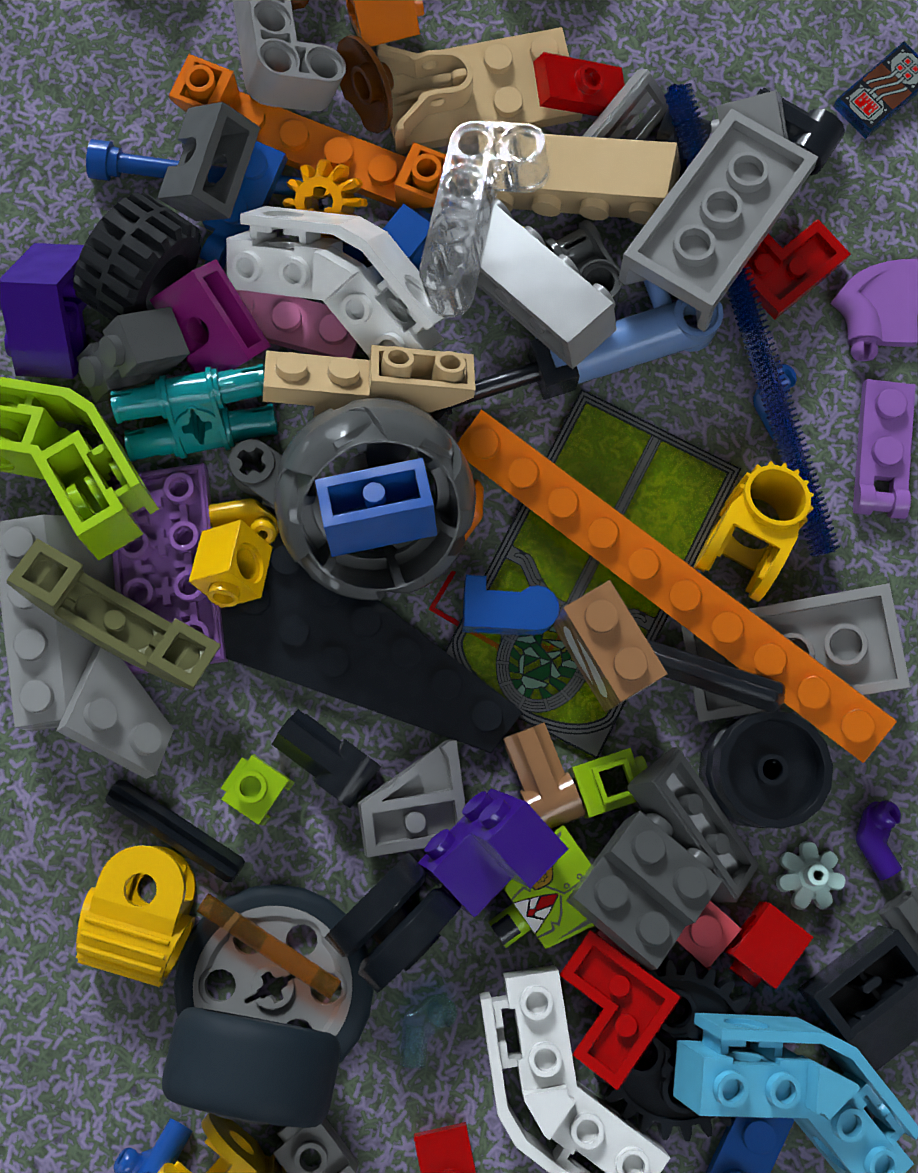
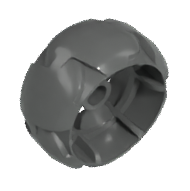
[274,398,476,601]

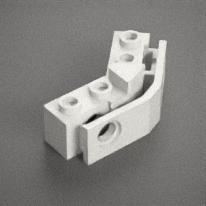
[226,206,452,358]
[479,965,670,1173]

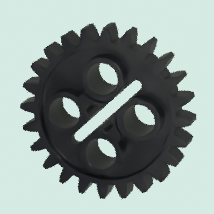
[594,958,755,1142]

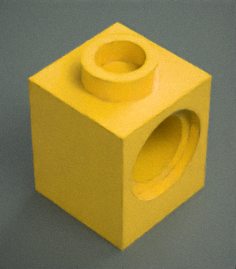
[189,520,273,608]

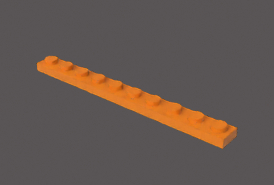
[457,409,897,763]

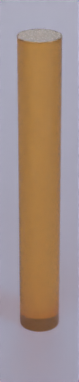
[197,894,341,999]

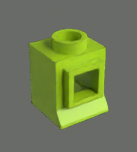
[568,748,648,818]
[221,754,295,825]

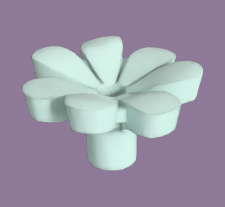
[776,841,845,910]

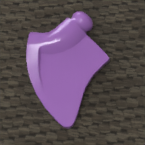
[830,259,918,361]

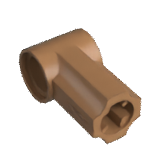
[503,722,585,829]

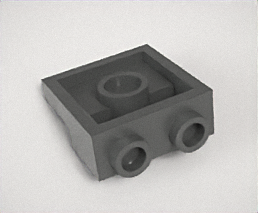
[566,811,722,971]

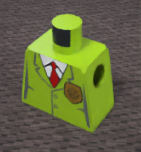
[488,825,594,949]

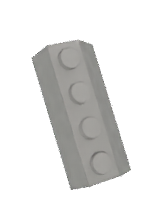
[0,514,115,732]

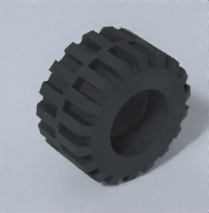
[73,192,202,321]

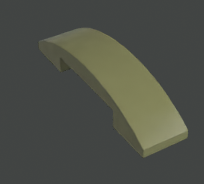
[7,538,221,691]

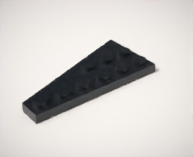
[221,532,523,753]

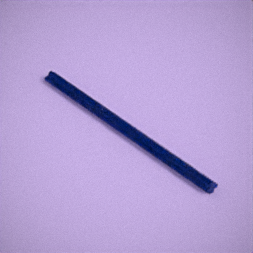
[664,83,840,557]

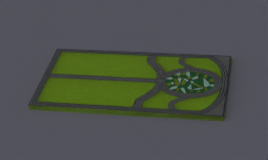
[445,389,741,759]

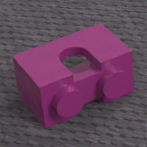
[150,259,271,373]

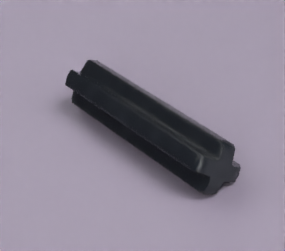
[648,640,785,713]
[105,779,245,883]

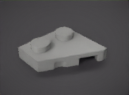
[56,645,174,779]
[358,739,465,857]

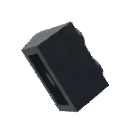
[798,925,918,1071]

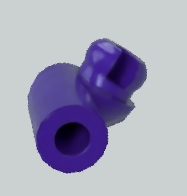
[856,800,902,881]

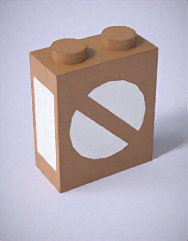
[553,580,668,713]

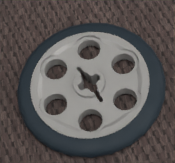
[174,884,374,1063]

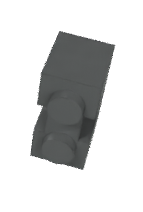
[157,102,260,221]
[76,307,190,403]

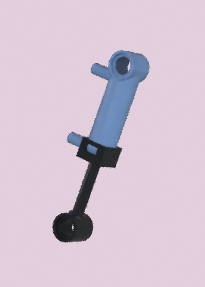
[430,280,724,427]

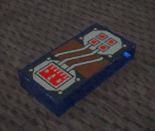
[833,41,918,139]

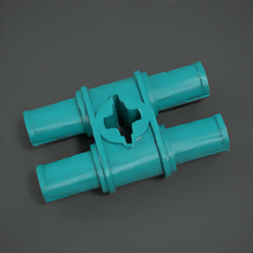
[110,363,279,462]

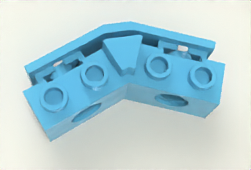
[673,1013,918,1173]

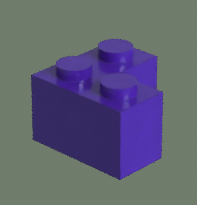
[0,243,88,379]
[418,788,569,918]

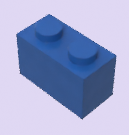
[315,458,437,557]

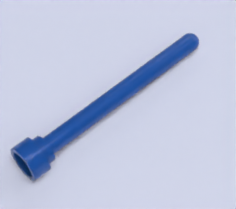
[86,139,303,196]

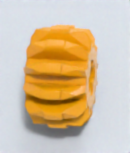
[282,159,368,239]

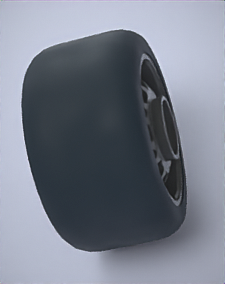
[162,1007,340,1128]

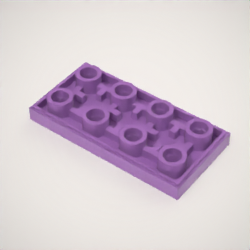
[107,463,228,675]

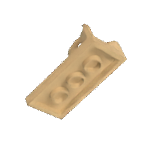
[376,27,582,154]

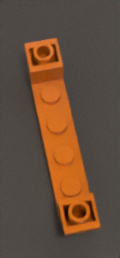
[169,54,459,209]

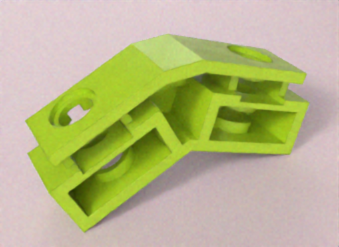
[0,377,159,561]

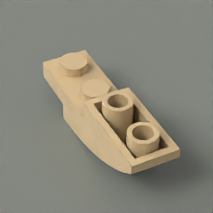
[262,345,476,418]

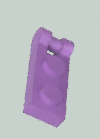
[853,379,916,519]

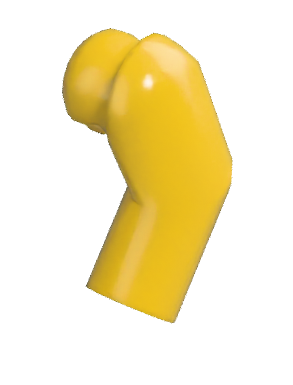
[209,498,279,544]

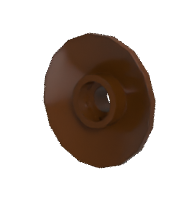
[336,35,394,134]

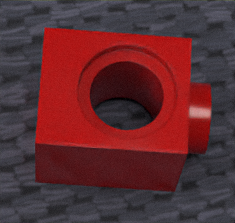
[723,901,814,989]

